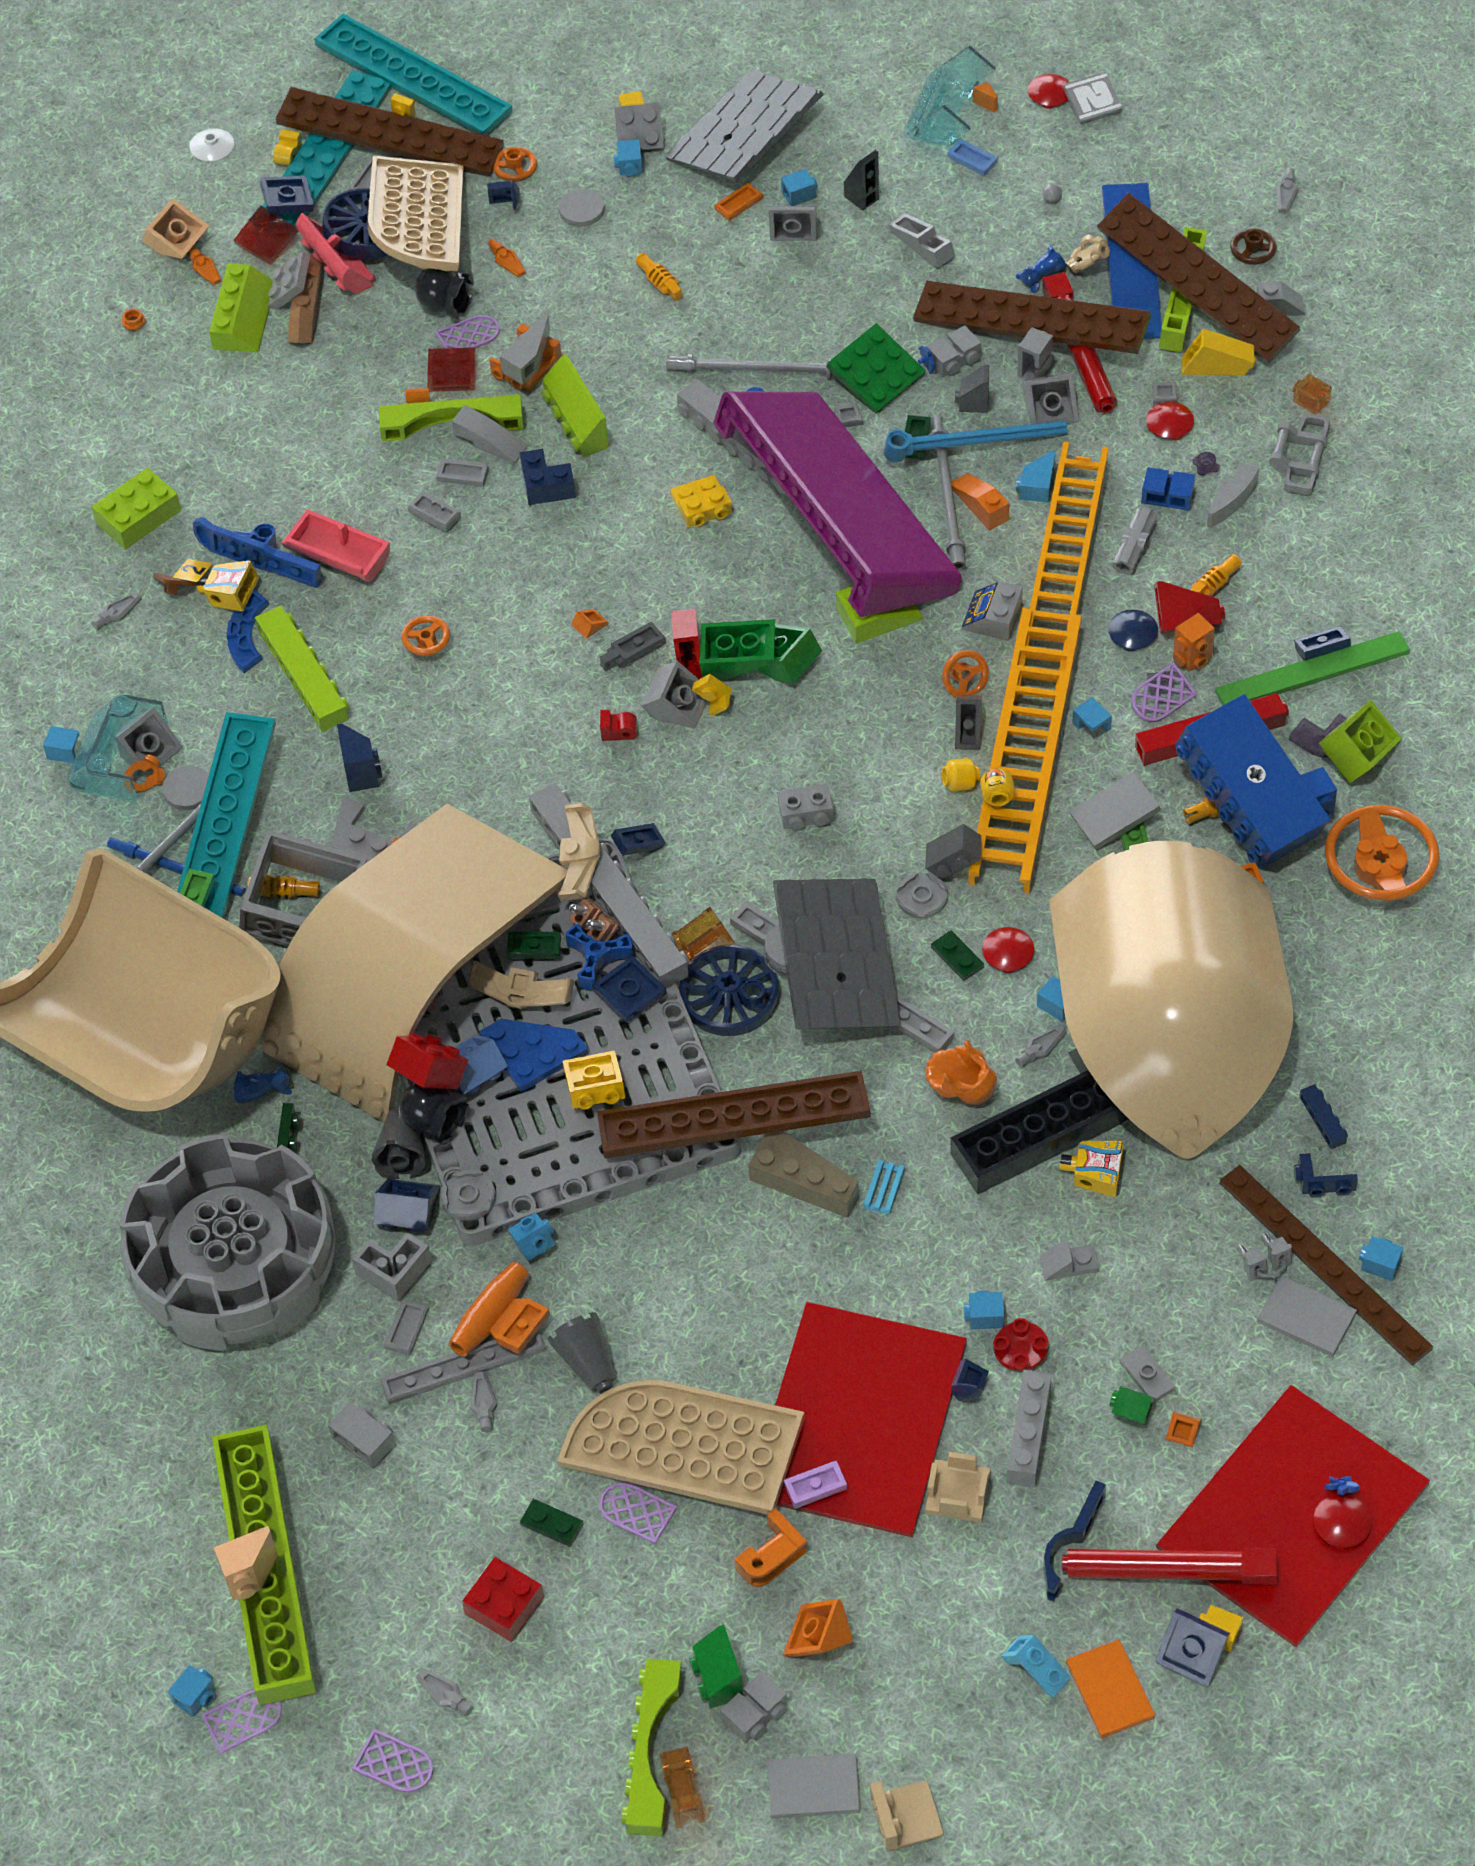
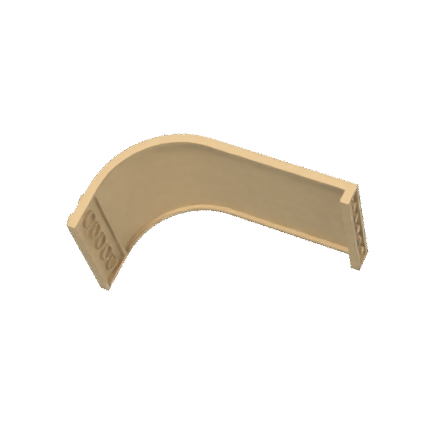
[261,804,568,1123]

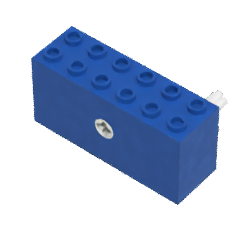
[1175,694,1331,870]

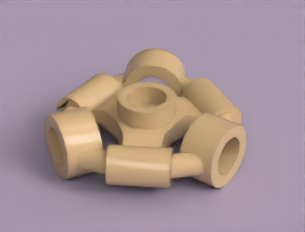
[1066,235,1110,275]

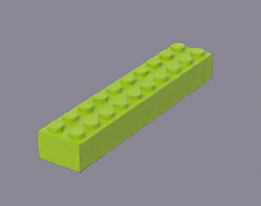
[212,1424,316,1706]

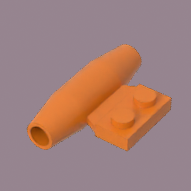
[449,1262,550,1356]

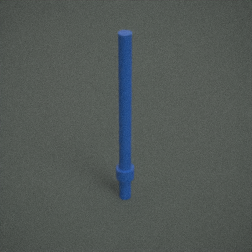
[107,837,246,897]

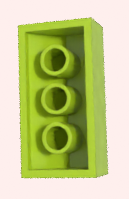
[209,263,273,353]
[541,354,609,458]

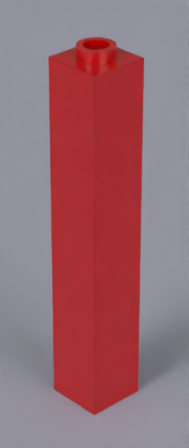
[1135,693,1289,766]

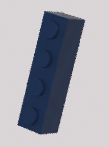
[1299,1084,1348,1149]

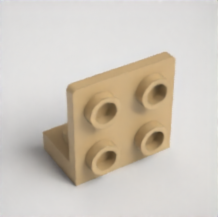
[870,1781,943,1852]

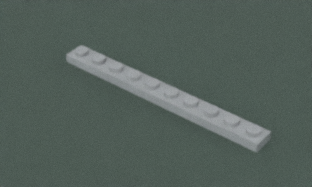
[730,902,955,1052]

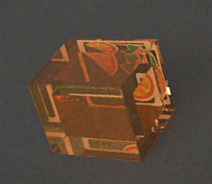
[1293,373,1332,415]

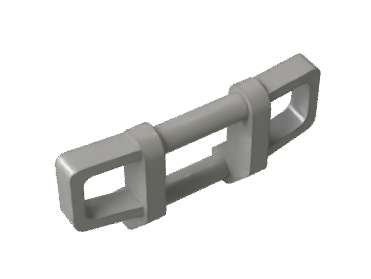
[1269,413,1330,495]

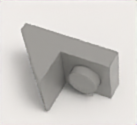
[1040,1239,1099,1281]

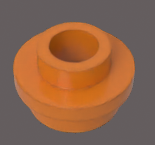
[122,309,145,330]

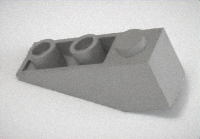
[499,314,550,385]

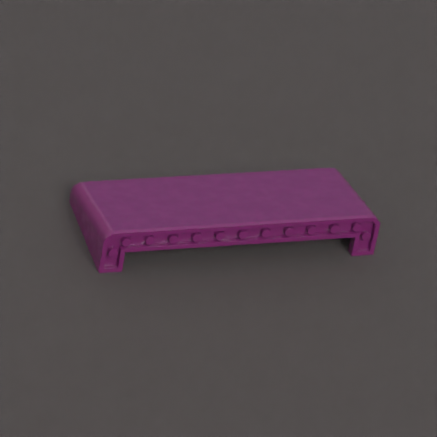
[713,391,962,617]

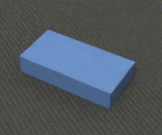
[947,139,998,176]

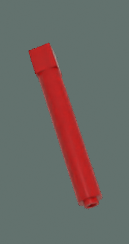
[1042,272,1117,413]
[1062,1548,1277,1585]

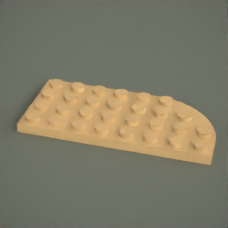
[367,156,463,271]
[557,1380,805,1514]

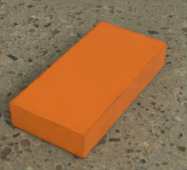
[714,182,764,221]

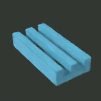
[864,1159,905,1215]

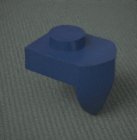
[487,180,520,209]
[951,1359,989,1402]

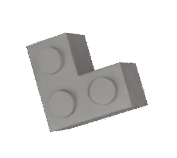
[352,1233,432,1301]

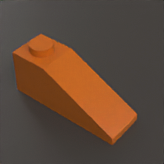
[951,473,1010,531]

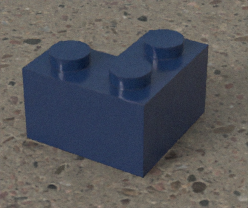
[519,449,576,505]

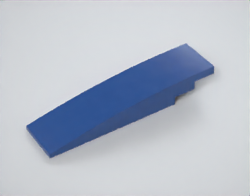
[1102,183,1161,339]

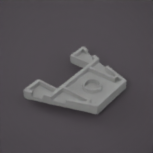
[331,796,417,862]

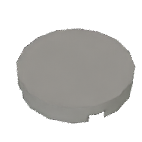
[559,189,604,227]
[162,765,209,811]
[896,873,948,919]
[441,1170,496,1221]

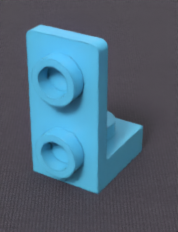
[1001,1635,1071,1697]

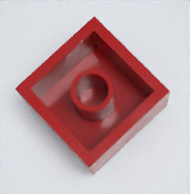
[386,1033,469,1089]
[462,1557,544,1642]

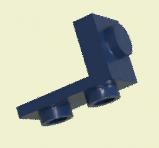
[1294,1153,1358,1197]

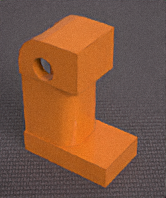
[734,1508,808,1587]

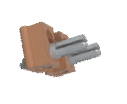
[569,898,619,941]

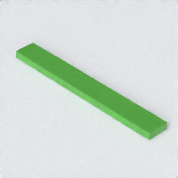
[1215,631,1410,706]

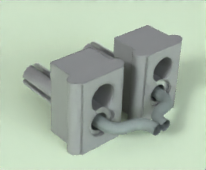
[1236,1232,1292,1282]

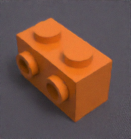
[1173,613,1215,672]

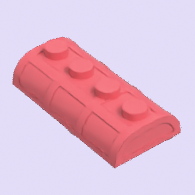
[296,213,375,294]
[282,509,390,582]

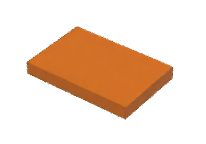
[1066,1639,1155,1739]

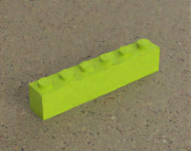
[255,605,350,732]

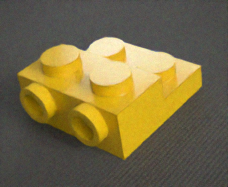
[670,474,732,528]
[563,1051,625,1109]

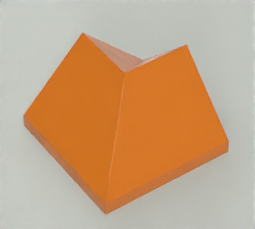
[783,1599,853,1658]

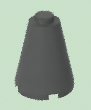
[371,1106,425,1179]
[548,1312,616,1393]

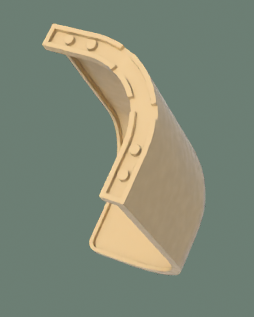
[1049,841,1293,1159]
[0,848,281,1112]

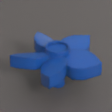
[1325,1476,1360,1495]

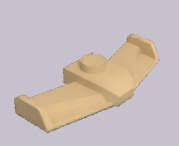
[558,803,601,901]
[468,960,574,1010]

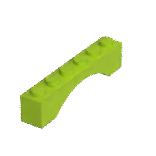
[1159,227,1207,353]
[379,394,524,442]
[621,1658,682,1837]

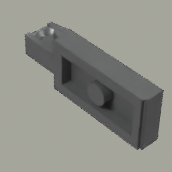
[600,622,666,672]

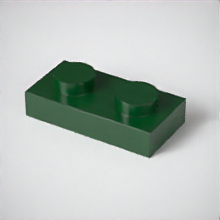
[905,415,931,460]
[931,930,984,981]
[507,932,561,959]
[277,1103,300,1153]
[520,1498,583,1547]

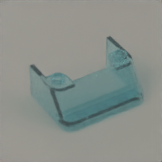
[904,45,996,146]
[67,695,168,803]

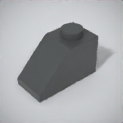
[955,365,990,413]
[955,695,982,750]

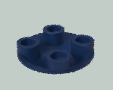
[1109,610,1158,652]

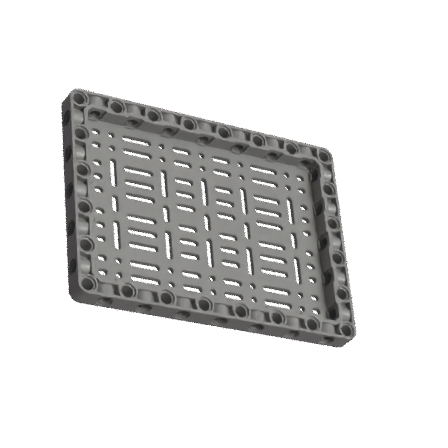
[399,839,741,1246]

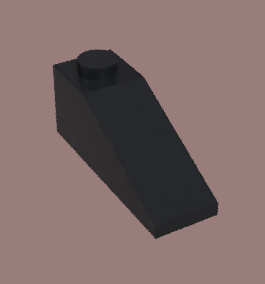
[844,150,879,211]

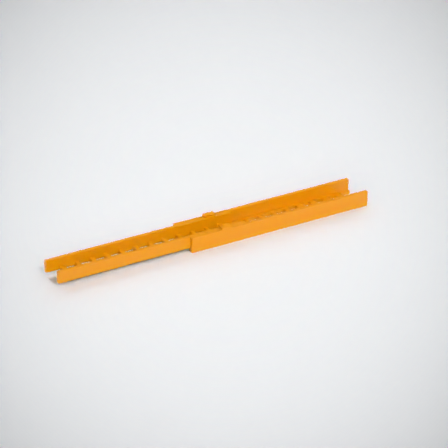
[968,441,1109,894]

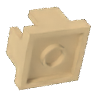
[925,1452,991,1523]

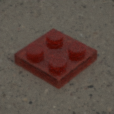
[233,205,298,265]
[427,347,476,392]

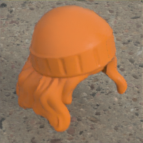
[925,1040,997,1105]

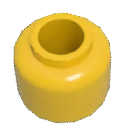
[941,758,980,792]

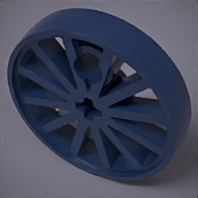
[322,188,388,259]
[679,945,779,1036]

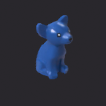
[1016,246,1067,293]
[233,1066,292,1103]

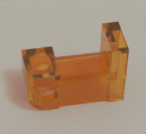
[671,907,735,962]
[659,1746,705,1829]

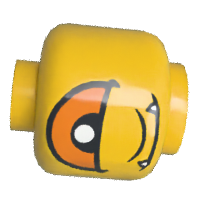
[980,768,1015,807]

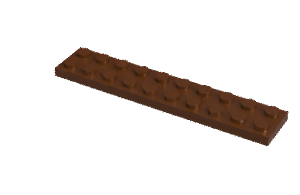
[276,87,504,177]
[1097,192,1301,364]
[913,280,1151,354]
[597,1070,871,1158]

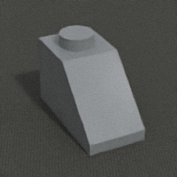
[1256,281,1305,316]

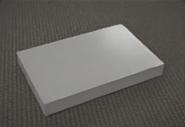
[1069,772,1161,850]
[1257,1275,1357,1357]
[767,1754,860,1819]

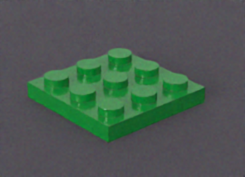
[826,323,926,414]

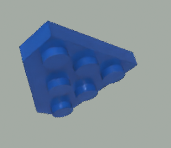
[479,1018,589,1092]

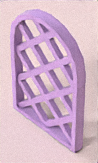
[435,315,500,358]
[1131,662,1197,722]
[599,1483,677,1544]
[201,1690,282,1754]
[352,1729,433,1793]

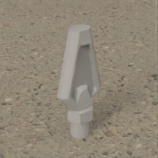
[1276,168,1299,212]
[91,592,142,629]
[1015,1025,1067,1067]
[470,1372,497,1432]
[416,1668,474,1716]

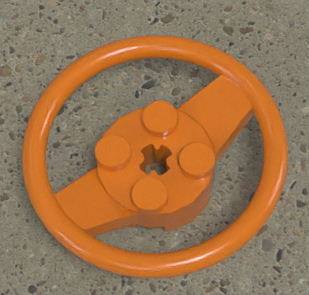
[1325,805,1440,902]

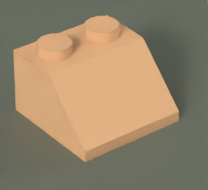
[142,198,209,259]
[214,1526,278,1601]

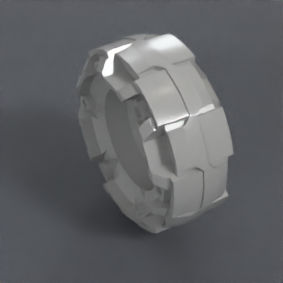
[119,1134,336,1350]

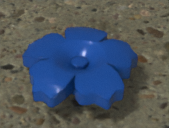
[918,346,935,374]

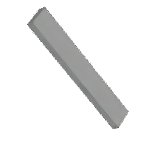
[380,1330,546,1405]

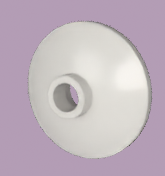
[190,129,234,161]

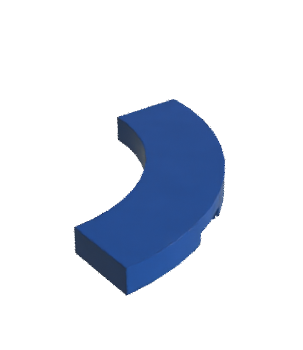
[227,589,269,673]

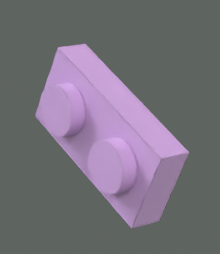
[784,1461,847,1509]

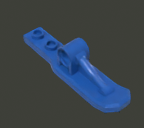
[193,517,322,588]

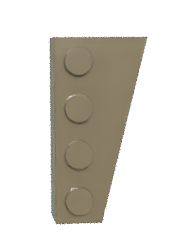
[748,1131,859,1218]

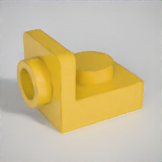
[390,93,416,118]
[692,674,732,716]

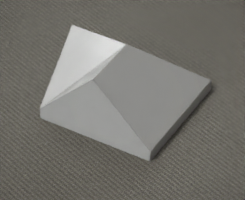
[115,707,183,777]

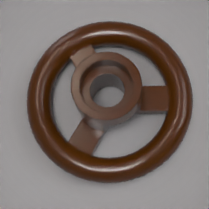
[1230,228,1277,265]

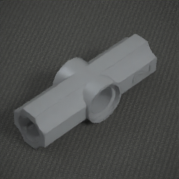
[1113,506,1157,574]

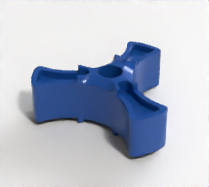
[566,924,633,990]

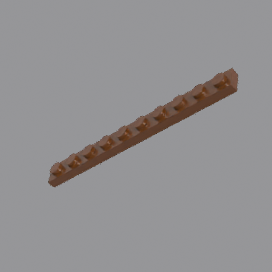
[1220,1164,1433,1366]

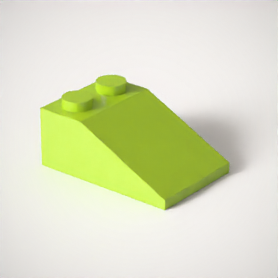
[836,586,923,644]
[1318,699,1402,783]

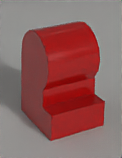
[600,710,637,741]

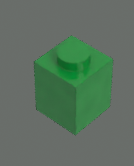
[1109,1386,1155,1424]

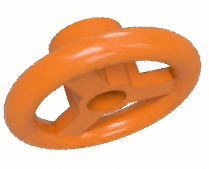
[493,147,537,181]
[401,615,450,656]
[942,650,989,697]

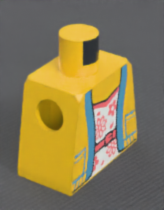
[197,561,259,611]
[1059,1141,1124,1197]

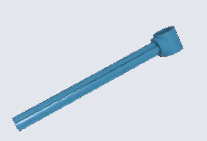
[883,421,1067,463]

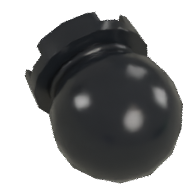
[415,268,474,319]
[400,1082,469,1145]

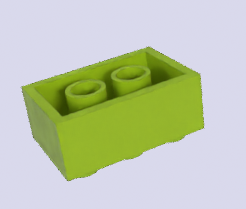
[91,467,181,550]

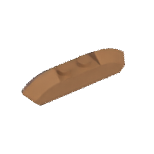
[288,255,323,343]

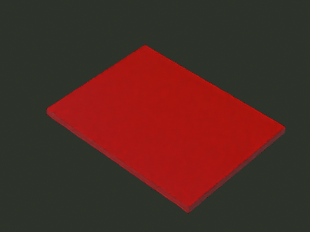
[775,1302,967,1538]
[1156,1385,1430,1648]

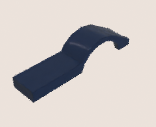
[1043,1480,1106,1602]

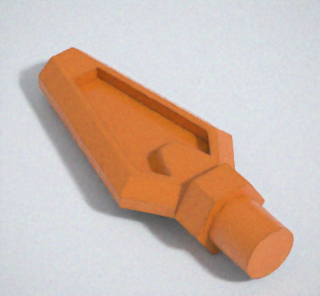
[488,239,526,278]
[188,246,222,286]

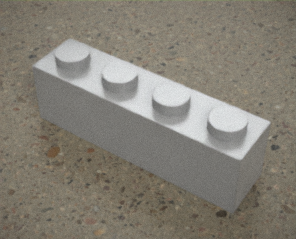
[1007,1370,1051,1488]

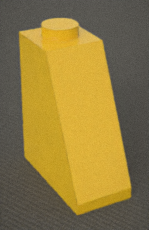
[1181,328,1256,376]

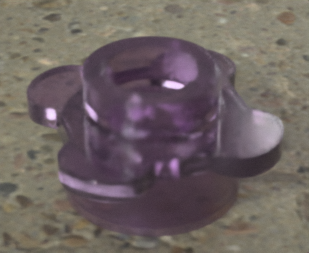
[1192,452,1220,476]

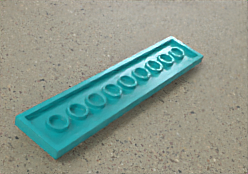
[314,13,513,136]
[252,70,392,239]
[177,712,276,919]

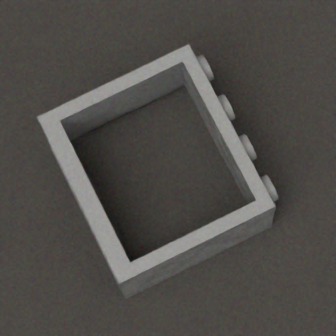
[239,830,367,946]

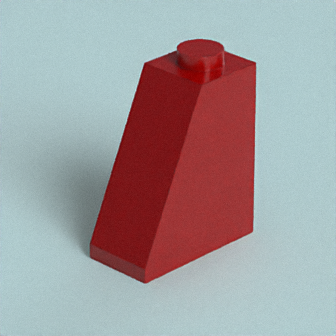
[1154,581,1225,633]
[671,609,703,679]

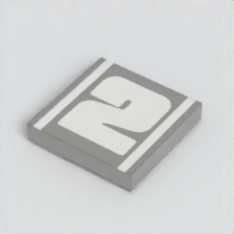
[1063,71,1122,124]

